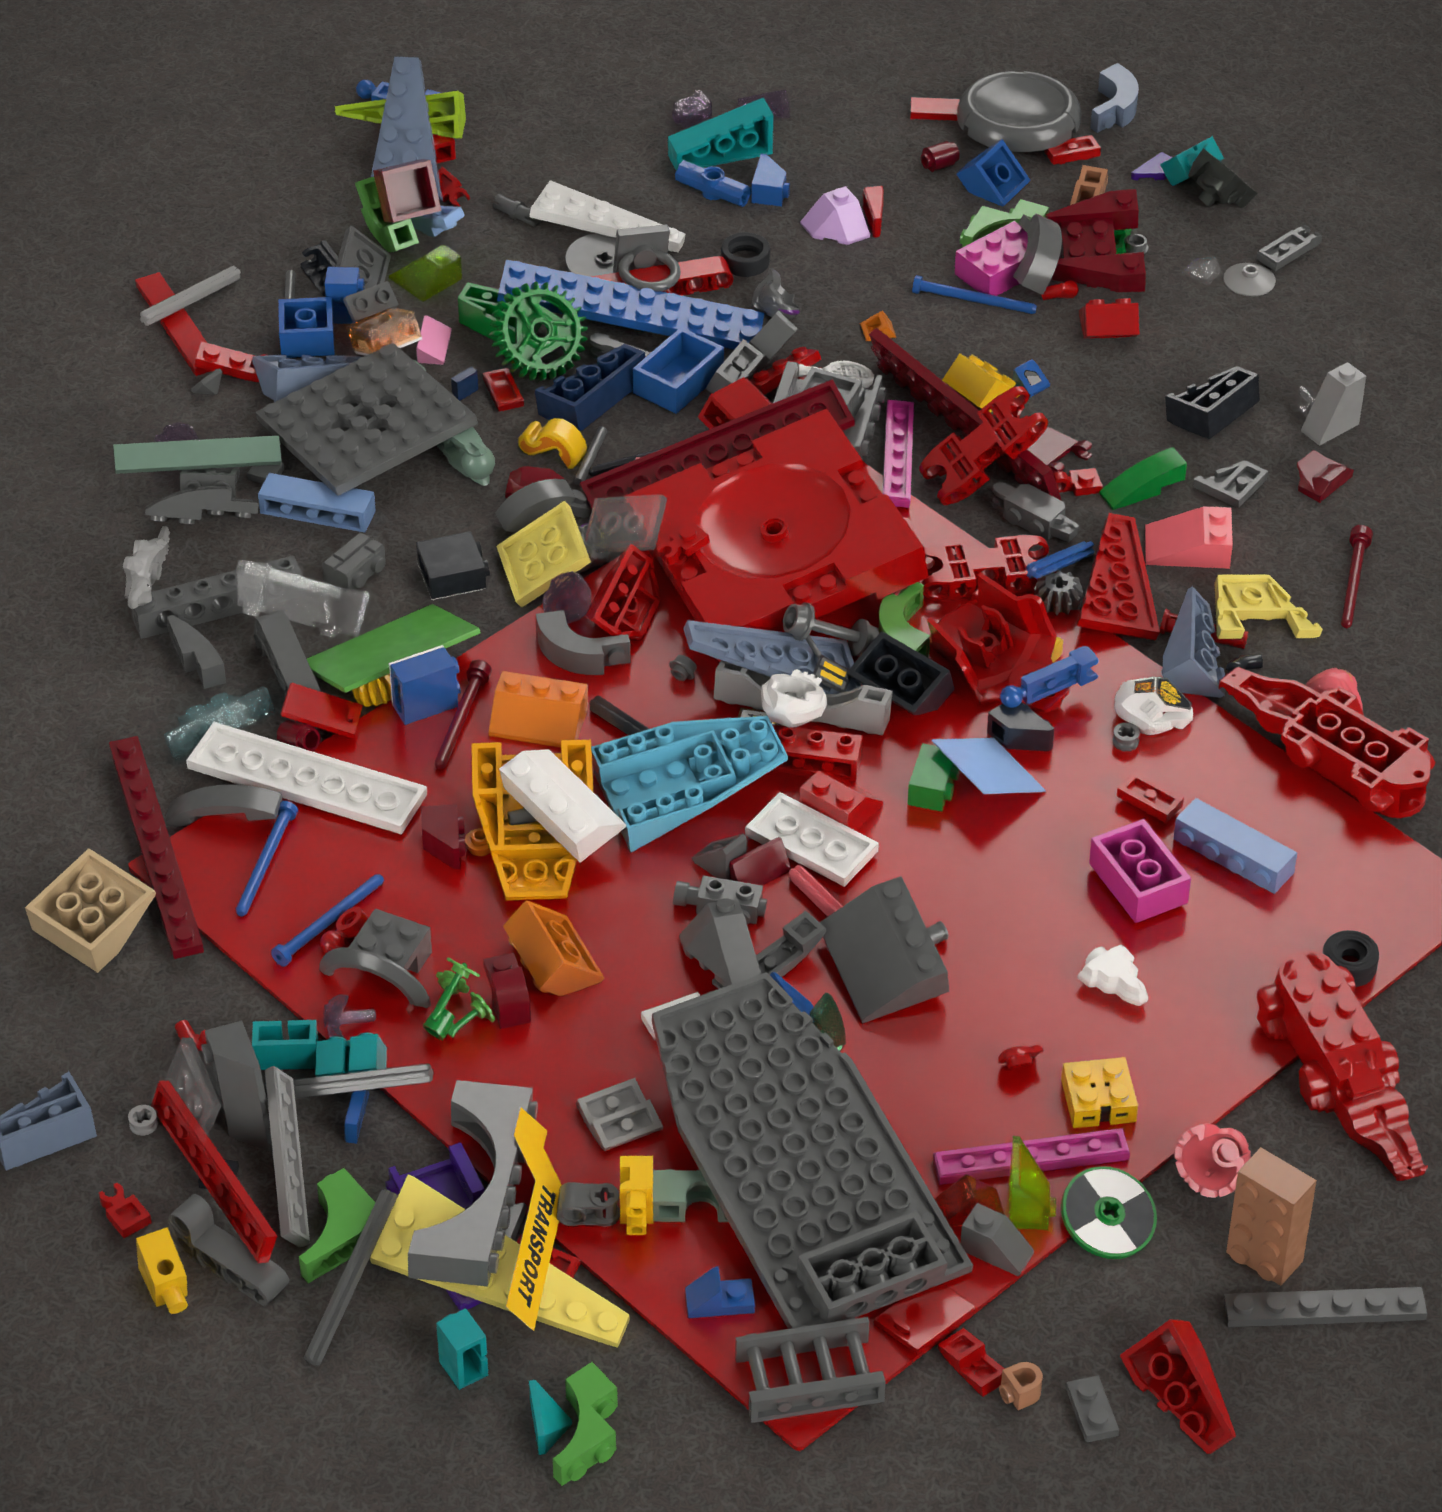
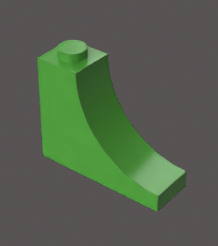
[299,1168,381,1283]

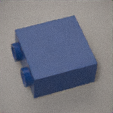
[389,645,461,725]

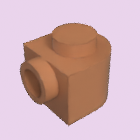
[999,1362,1043,1410]

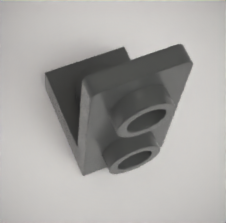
[343,281,399,322]

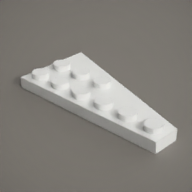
[530,180,685,252]

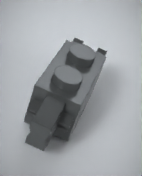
[992,482,1079,542]

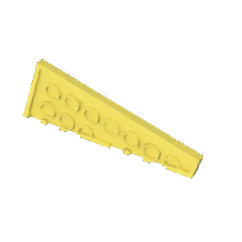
[370,1175,630,1348]

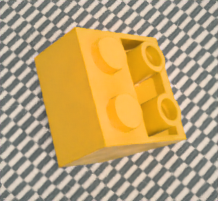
[942,353,1020,412]

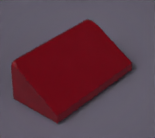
[729,837,790,885]

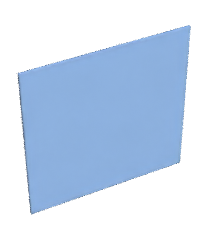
[931,738,1046,794]

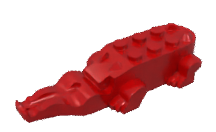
[1219,667,1436,818]
[1256,949,1428,1181]

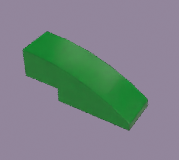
[1099,447,1187,510]

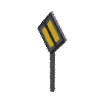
[806,635,851,693]

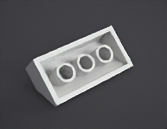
[499,749,626,862]

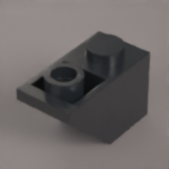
[987,702,1055,751]

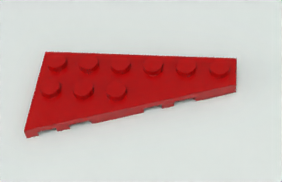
[1077,513,1160,640]

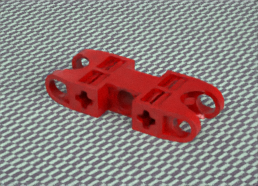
[919,386,1048,505]
[921,535,1057,601]

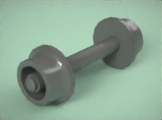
[783,603,879,656]

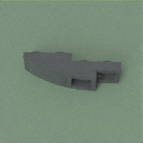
[145,486,259,524]

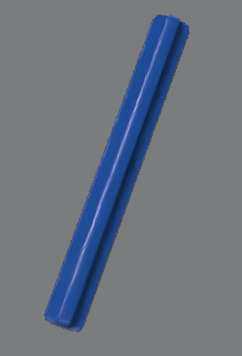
[1026,541,1095,579]

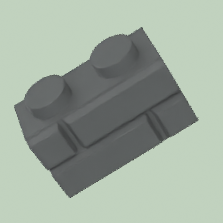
[322,532,386,594]

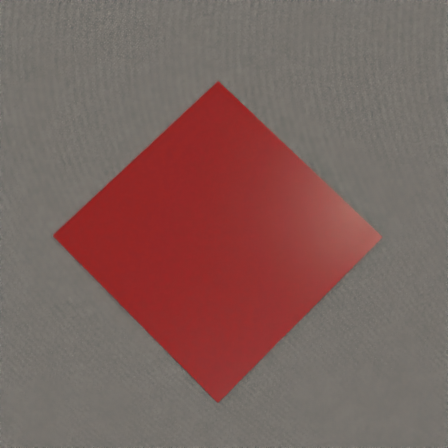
[128,462,1442,1451]

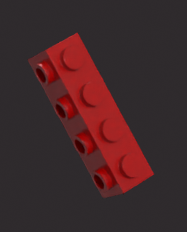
[771,724,862,781]

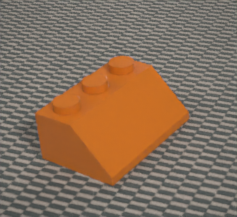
[489,671,588,747]
[503,900,604,996]

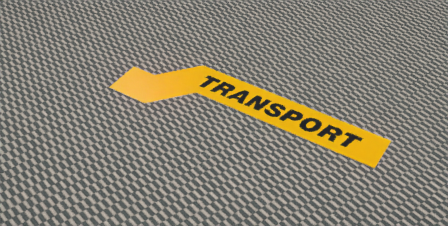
[506,1107,562,1331]

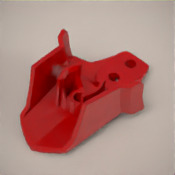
[927,572,1070,713]

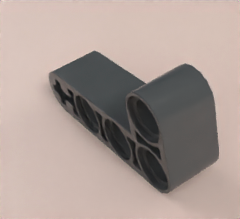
[254,610,321,696]
[168,1194,289,1306]

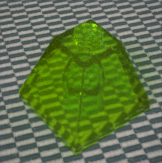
[389,244,462,302]
[1009,1136,1056,1230]

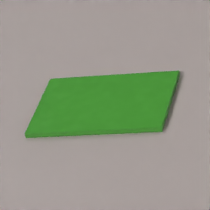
[307,604,481,693]

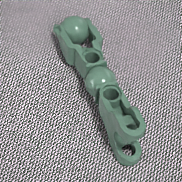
[414,360,495,486]

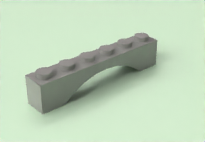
[714,660,893,735]

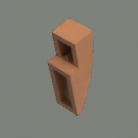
[1070,165,1108,205]

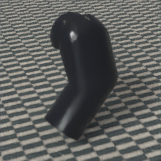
[1226,654,1263,673]

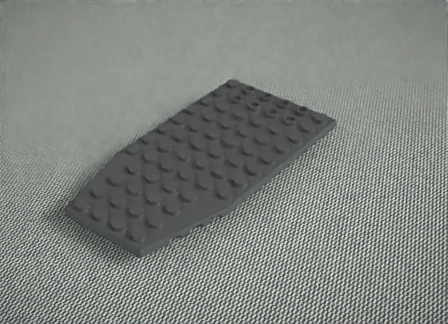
[651,972,973,1329]

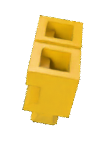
[620,1156,653,1235]

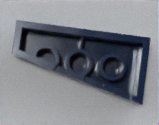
[534,344,646,432]

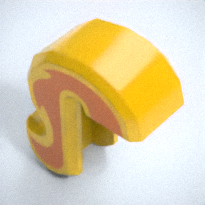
[518,418,587,469]

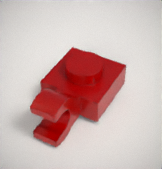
[1053,468,1103,496]

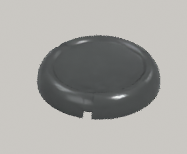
[957,71,1082,152]

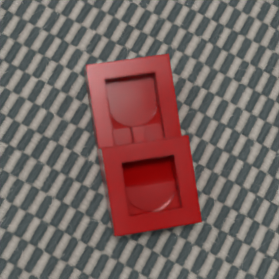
[938,1328,1005,1397]

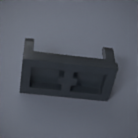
[300,240,338,296]

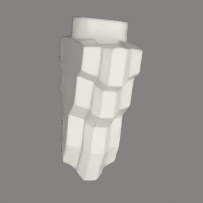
[1078,945,1148,1006]

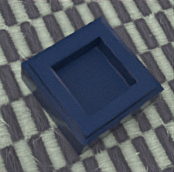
[451,367,478,401]

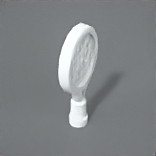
[798,361,874,388]

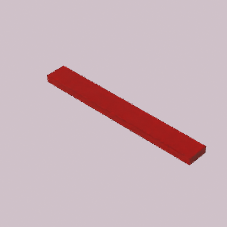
[151,1080,277,1263]

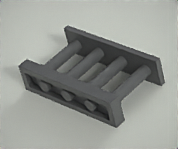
[735,1317,886,1423]

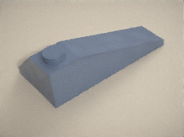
[1161,586,1225,698]

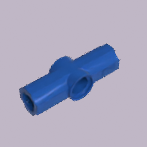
[675,160,751,207]

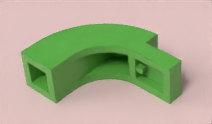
[355,176,419,252]
[878,582,930,658]

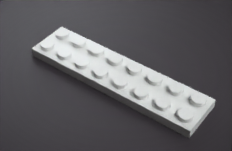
[186,722,427,834]

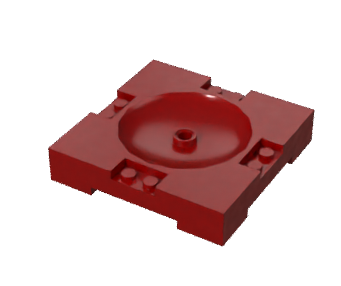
[625,408,929,663]

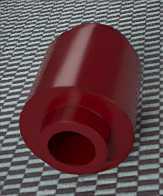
[921,141,960,172]
[277,720,320,751]

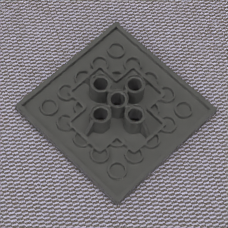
[255,343,478,496]

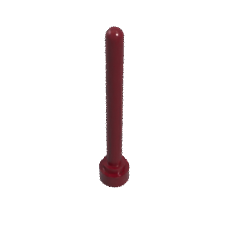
[1341,525,1373,628]
[435,660,492,769]

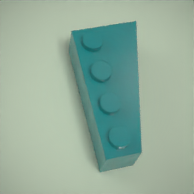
[668,97,773,171]

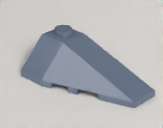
[252,355,361,402]

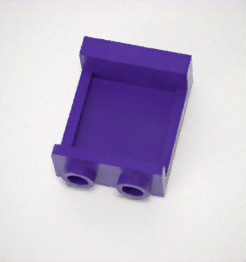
[385,1143,485,1210]

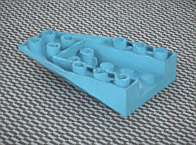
[591,716,788,852]

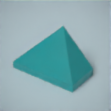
[529,1380,572,1455]

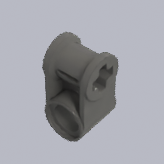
[557,1182,620,1227]

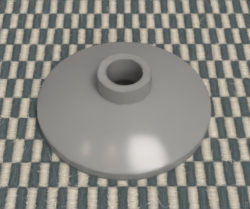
[1223,263,1276,296]

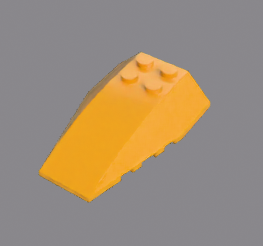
[471,739,593,900]

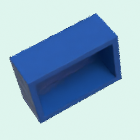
[633,327,724,414]

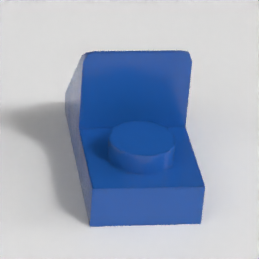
[685,1266,755,1318]

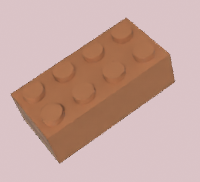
[1226,1147,1317,1286]

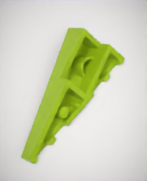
[335,91,466,139]

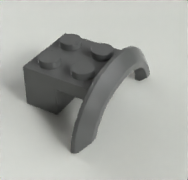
[319,909,432,1008]

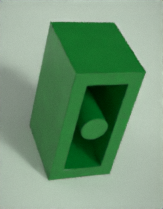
[908,743,960,812]

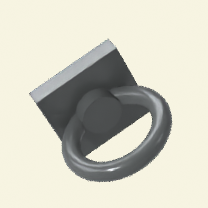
[613,224,681,291]

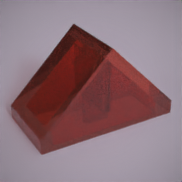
[934,1174,1005,1227]

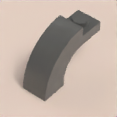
[495,479,592,533]

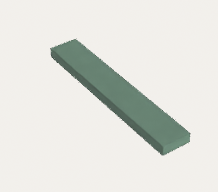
[113,435,282,474]

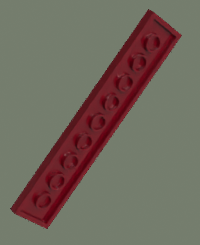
[869,328,1061,500]
[580,379,855,530]

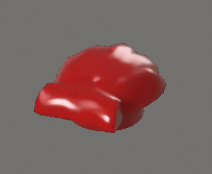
[998,1045,1044,1070]

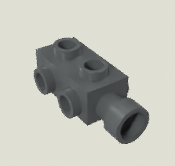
[673,875,767,925]

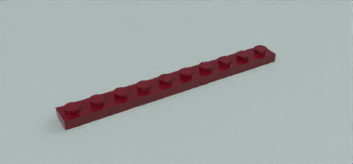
[109,736,204,959]

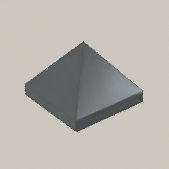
[191,368,222,395]

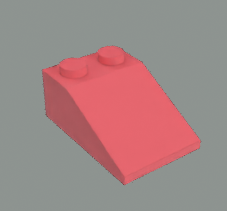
[1145,506,1233,569]

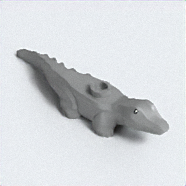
[123,526,170,609]

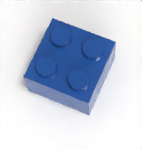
[278,297,335,358]

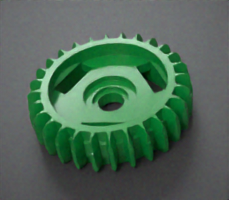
[489,282,588,381]

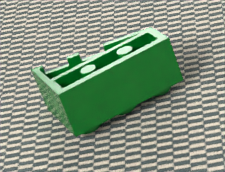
[458,282,542,344]

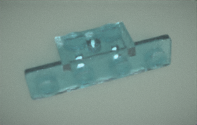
[164,687,275,760]

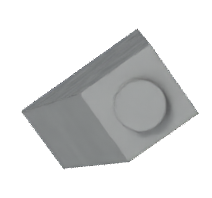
[1301,362,1366,446]

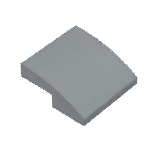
[576,1078,663,1151]

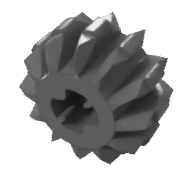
[1034,569,1083,616]

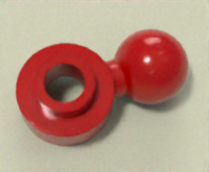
[320,907,368,954]

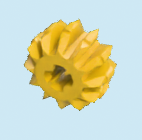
[352,673,392,707]

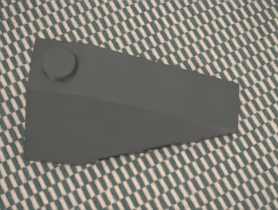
[679,898,761,987]

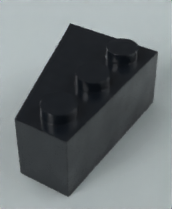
[1165,366,1260,439]

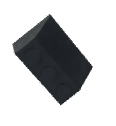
[846,631,955,716]

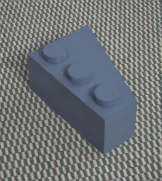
[0,1071,97,1171]

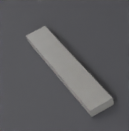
[265,1066,310,1247]

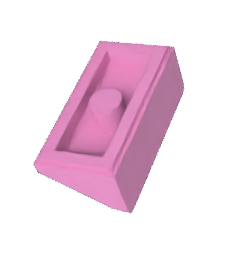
[417,316,452,365]

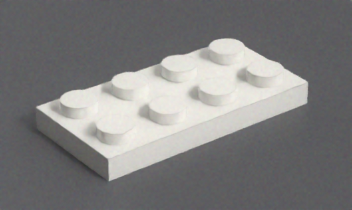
[745,792,879,887]

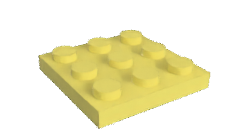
[496,501,591,607]

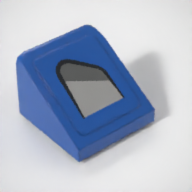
[1013,359,1050,397]

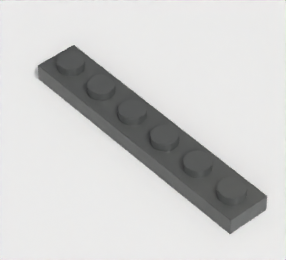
[1223,1287,1428,1327]

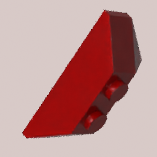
[586,543,661,640]

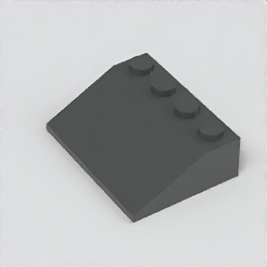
[820,876,950,1024]

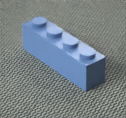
[258,473,376,533]
[1173,798,1297,894]

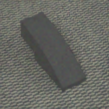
[167,615,226,689]

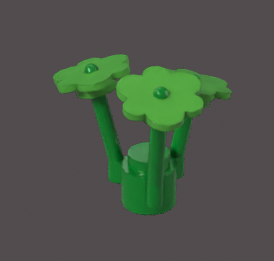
[423,957,495,1040]

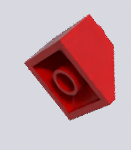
[800,770,883,831]

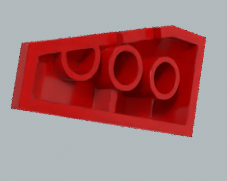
[1120,1319,1236,1454]

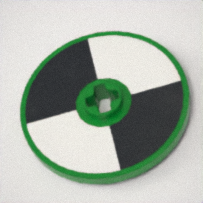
[1061,1166,1157,1259]

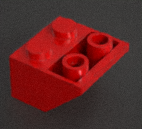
[1079,298,1140,339]
[698,377,772,429]

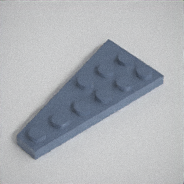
[371,57,443,201]
[684,620,861,694]

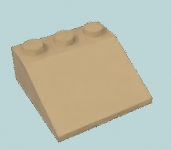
[25,849,156,973]

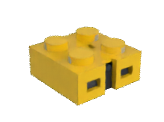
[1061,1057,1138,1128]

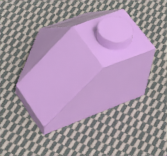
[800,186,870,245]

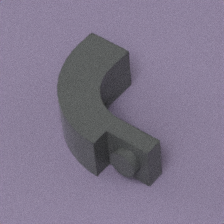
[1013,213,1062,295]
[536,610,631,675]

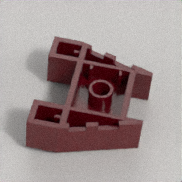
[1046,189,1146,293]

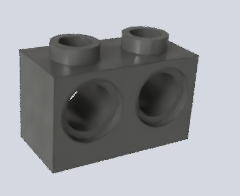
[706,339,765,393]

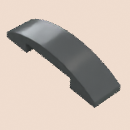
[164,785,283,827]
[712,911,826,989]

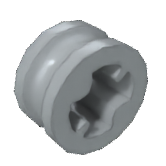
[128,1105,158,1136]

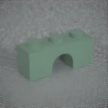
[653,1169,728,1222]

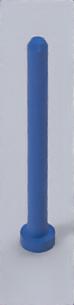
[912,275,1037,314]
[236,801,298,916]
[271,874,384,967]

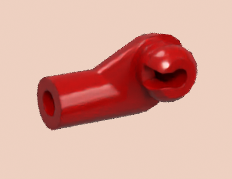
[1041,280,1079,300]
[175,1020,206,1051]

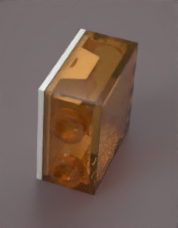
[346,308,422,356]

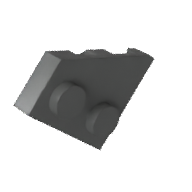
[1193,460,1268,508]

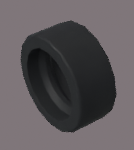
[721,232,770,277]

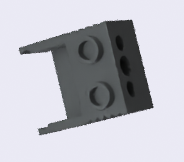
[796,367,865,434]

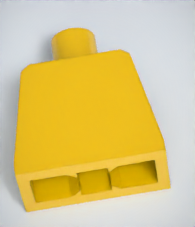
[136,1227,188,1314]

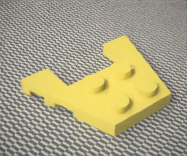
[1215,575,1323,639]

